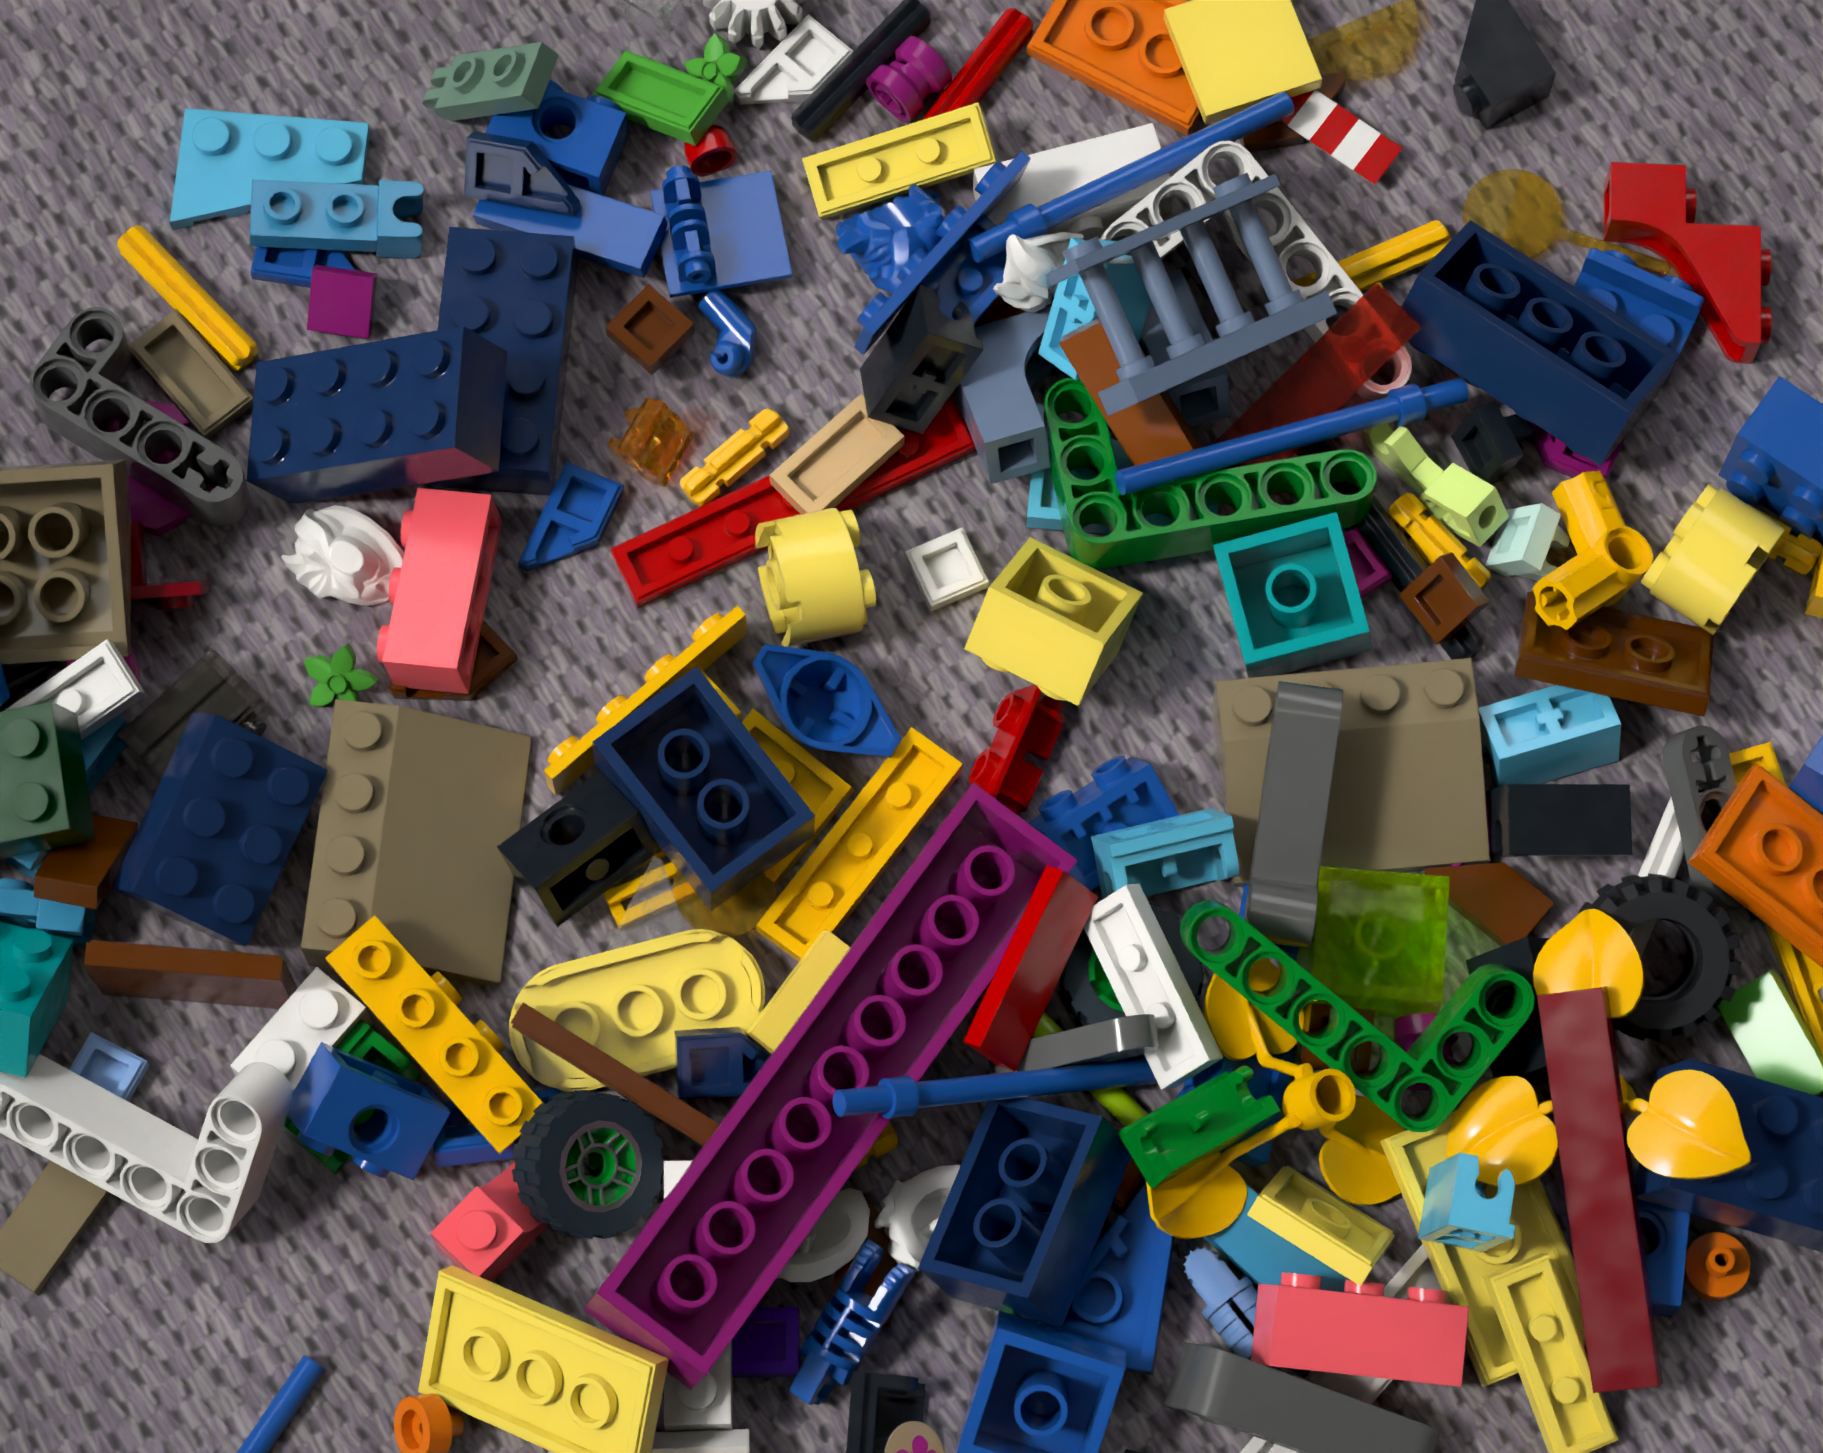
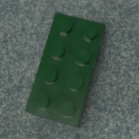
[0,701,95,859]

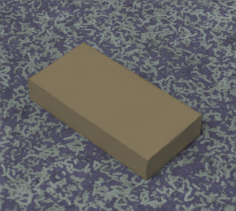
[128,309,253,440]
[0,1161,111,1296]

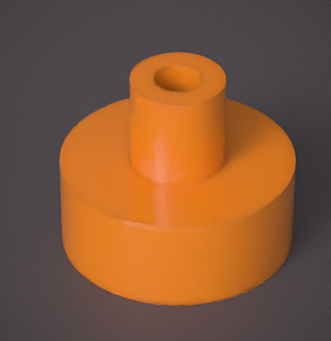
[1684,1232,1751,1301]
[394,1393,464,1453]

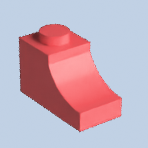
[430,1162,548,1282]

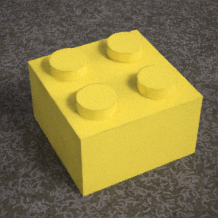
[964,537,1143,706]

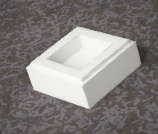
[905,527,989,612]

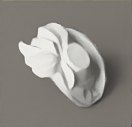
[993,232,1084,313]
[281,505,404,606]
[875,1165,961,1272]
[777,1188,870,1282]

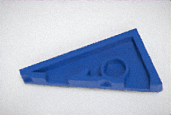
[1045,1179,1175,1375]

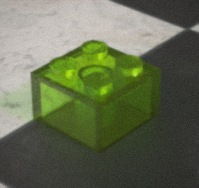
[1305,866,1450,1018]

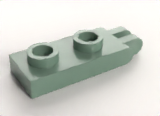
[422,42,559,121]

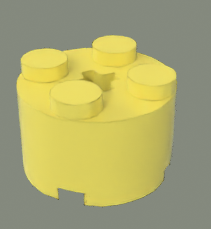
[1640,484,1786,635]
[755,508,876,647]

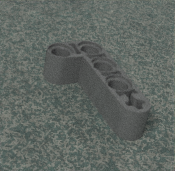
[30,307,250,526]
[1244,681,1343,949]
[1163,1342,1441,1453]

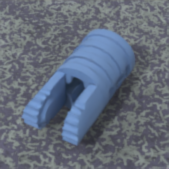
[1183,1247,1258,1360]

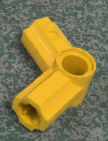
[1532,471,1653,630]

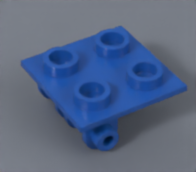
[650,165,792,298]

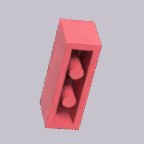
[377,488,503,694]
[1251,1272,1469,1387]

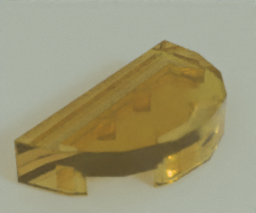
[1307,0,1419,82]

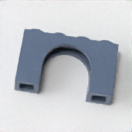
[953,269,1231,485]

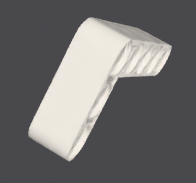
[1099,141,1412,400]
[0,1054,292,1243]

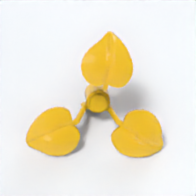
[1446,909,1752,1187]
[1146,958,1406,1239]

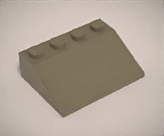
[0,459,132,664]
[1212,658,1490,887]
[301,699,532,985]

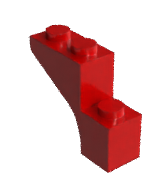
[1603,162,1772,364]

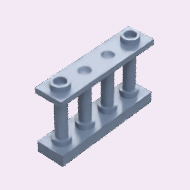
[1045,173,1337,416]

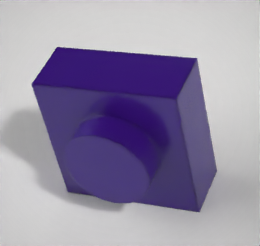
[732,1307,800,1378]

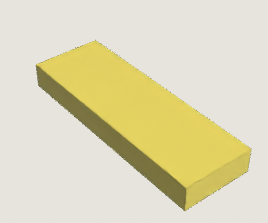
[802,102,997,219]
[1483,1253,1618,1453]

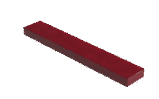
[1537,986,1663,1393]

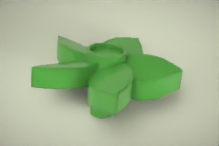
[684,33,747,103]
[303,643,379,706]

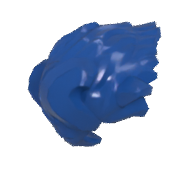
[836,184,945,293]

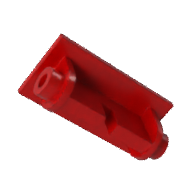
[968,684,1066,815]

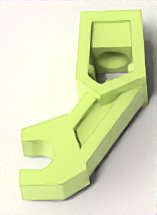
[1360,423,1509,547]

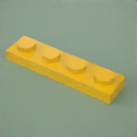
[756,727,963,962]

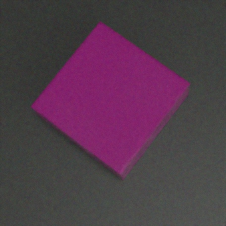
[307,265,378,339]

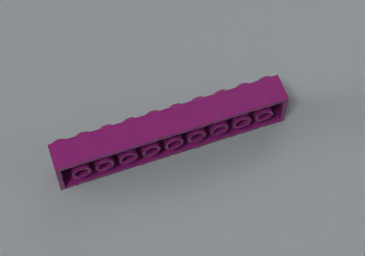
[583,782,1078,1390]

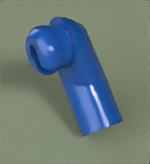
[698,289,757,378]

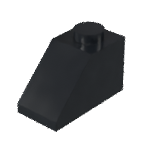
[1453,0,1556,130]

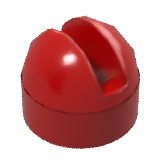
[684,124,737,177]

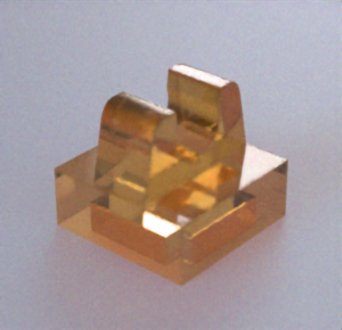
[608,397,695,487]

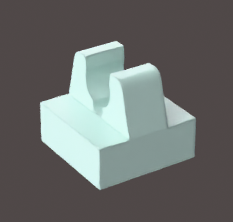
[1485,503,1570,581]

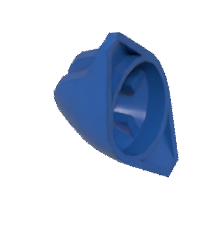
[753,644,901,757]

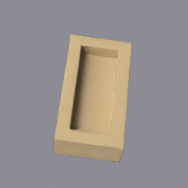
[769,394,905,514]

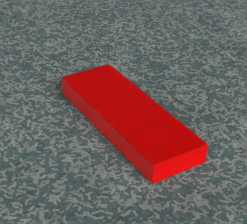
[963,865,1098,1072]

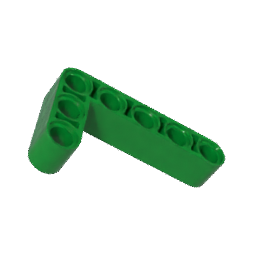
[1043,378,1377,569]
[1180,900,1535,1133]

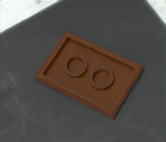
[1514,591,1714,717]
[84,940,297,1009]

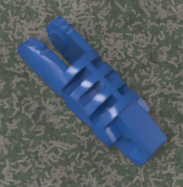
[789,1239,915,1405]

